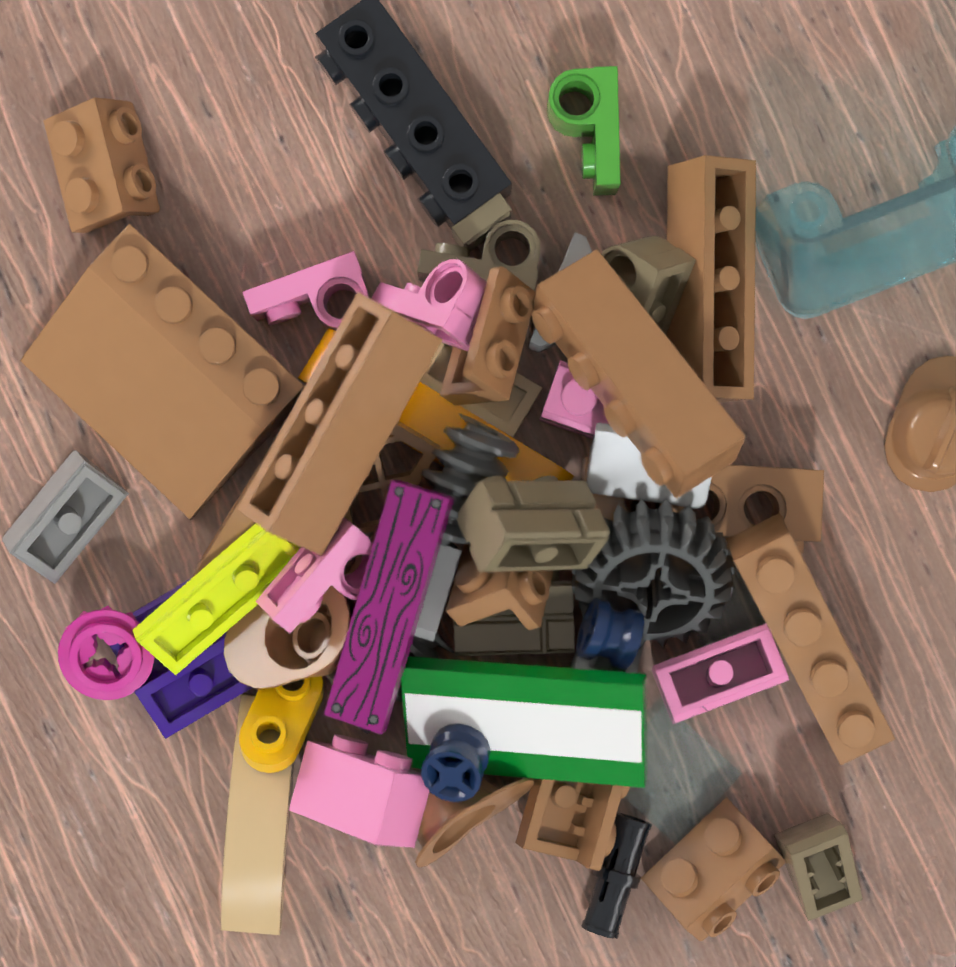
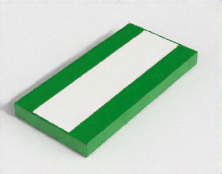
[401,656,648,788]

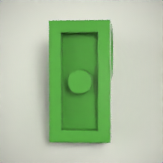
[547,66,620,196]

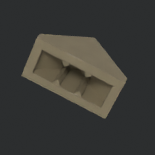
[773,813,863,921]

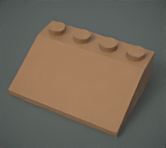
[20,224,305,520]

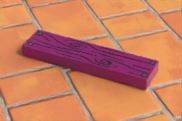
[324,479,455,734]

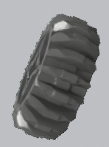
[572,498,735,650]

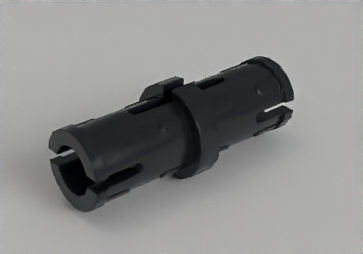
[581,813,652,939]

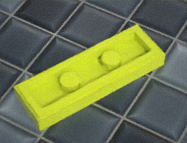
[133,523,301,675]

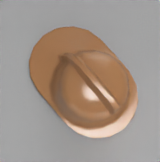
[884,355,956,492]
[224,585,351,689]
[415,778,534,868]

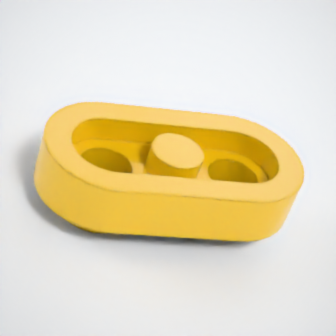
[239,676,324,773]

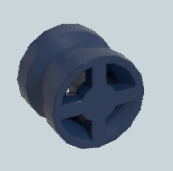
[576,598,645,670]
[421,724,491,802]

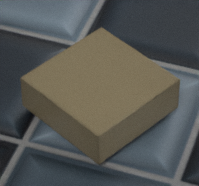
[452,193,512,252]

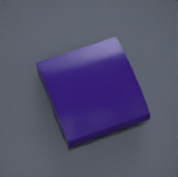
[110,578,252,739]

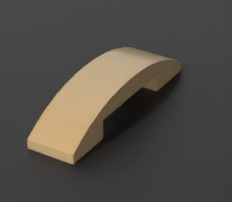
[221,694,294,935]

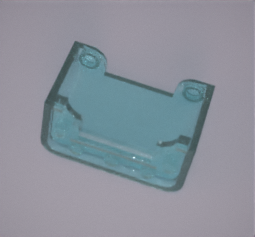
[756,125,956,319]

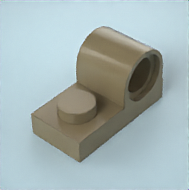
[417,220,540,291]
[601,236,696,335]

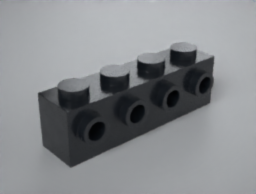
[315,0,512,230]

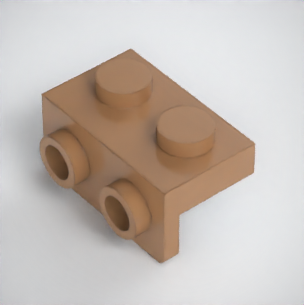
[43,97,160,233]
[440,266,536,406]
[446,542,553,630]
[515,778,630,871]
[641,797,785,942]

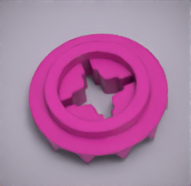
[58,606,155,700]

